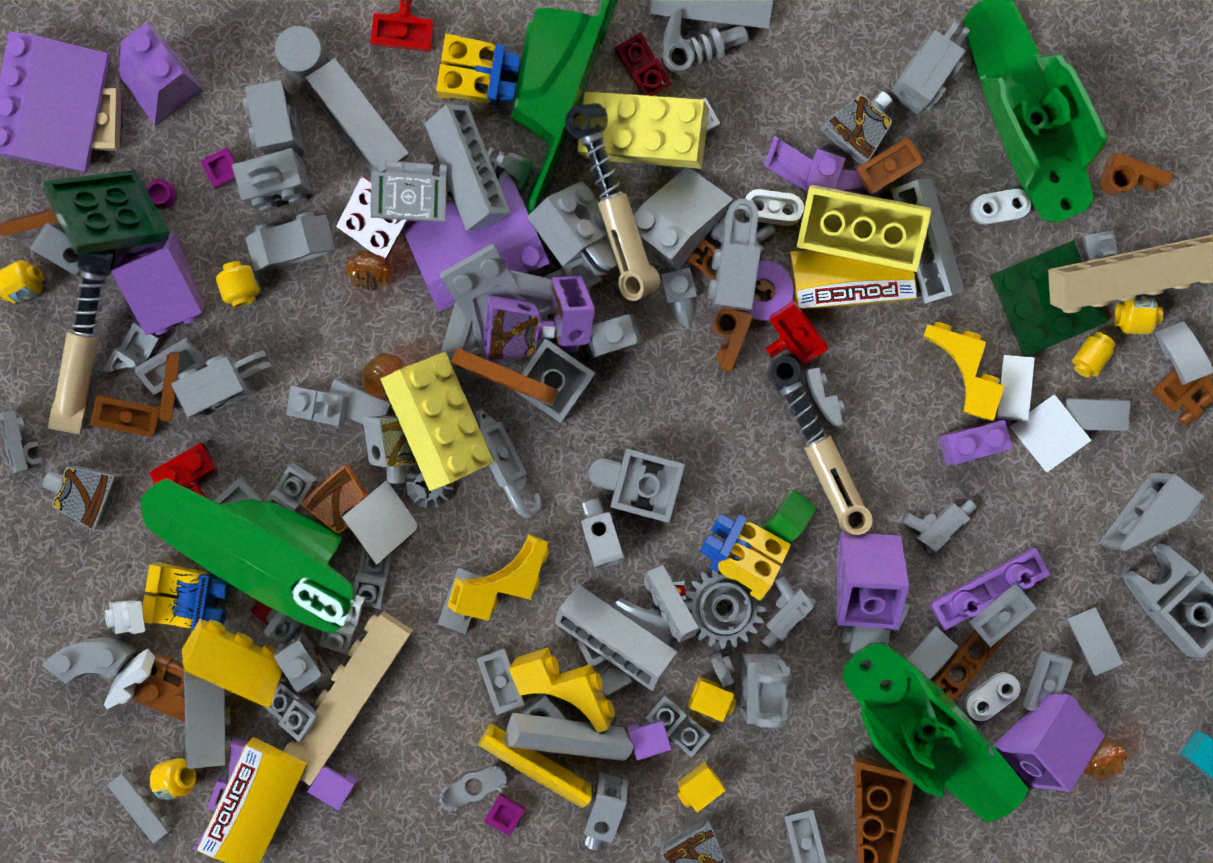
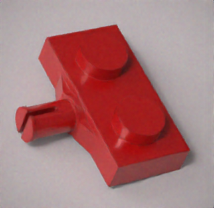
[370,0,434,52]
[766,300,828,365]
[149,443,218,497]

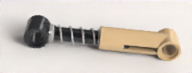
[565,103,661,301]
[48,249,116,435]
[767,356,873,535]

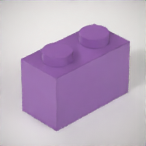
[938,420,1013,465]

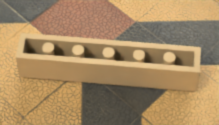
[1048,235,1213,313]
[283,611,413,786]

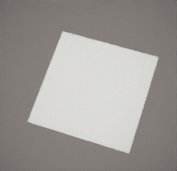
[1010,395,1092,472]
[342,480,417,565]

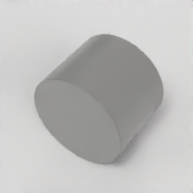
[275,26,327,80]

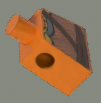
[301,465,368,534]

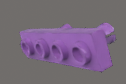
[928,548,1050,630]

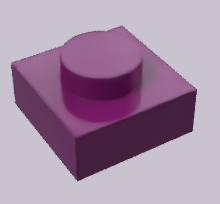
[200,147,236,189]
[484,793,525,836]

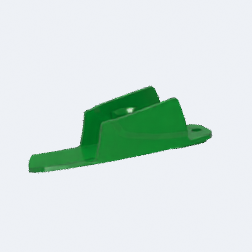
[512,0,618,213]
[962,0,1107,223]
[140,478,356,633]
[842,642,1028,822]

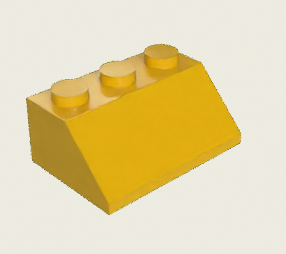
[182,619,282,708]

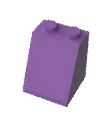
[119,23,203,125]
[111,233,204,335]
[837,531,909,630]
[993,694,1105,792]

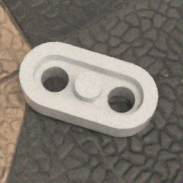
[744,189,804,226]
[970,189,1031,225]
[964,672,1020,721]

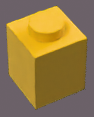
[688,676,736,722]
[677,761,726,813]

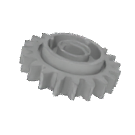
[684,569,766,649]

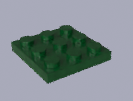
[43,170,169,255]
[990,240,1108,357]

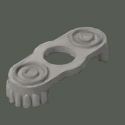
[439,765,507,812]

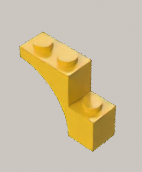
[923,322,1005,422]
[447,534,548,621]
[509,647,615,733]

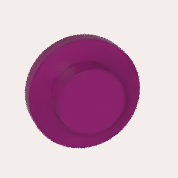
[146,179,177,210]

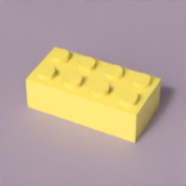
[577,91,709,169]
[797,185,932,272]
[380,351,494,491]

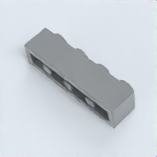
[644,565,699,643]
[107,770,172,844]

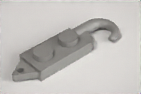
[476,409,542,518]

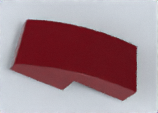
[614,32,672,96]

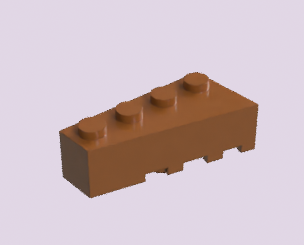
[854,755,914,863]

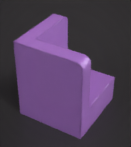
[627,720,671,760]
[307,766,358,810]

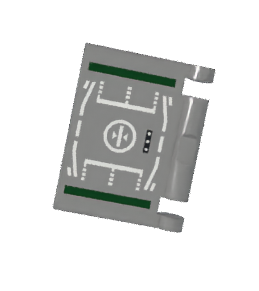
[370,160,447,223]

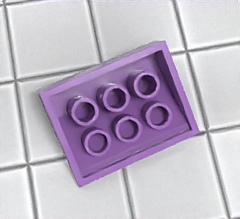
[0,31,111,173]
[403,175,550,312]

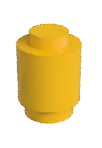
[1072,332,1116,378]

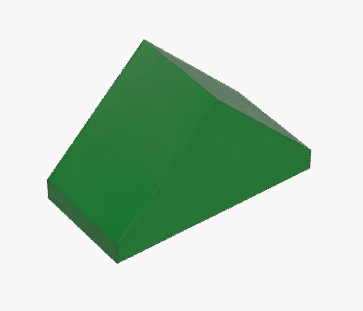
[761,489,817,543]

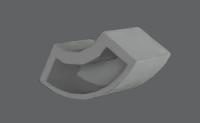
[246,212,335,272]
[42,637,138,684]

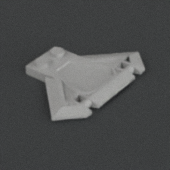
[440,243,590,383]

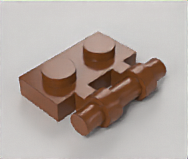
[1150,362,1213,427]
[132,652,185,722]

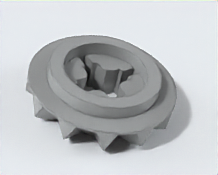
[406,465,454,508]

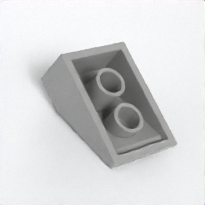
[634,168,734,270]
[1099,472,1204,551]

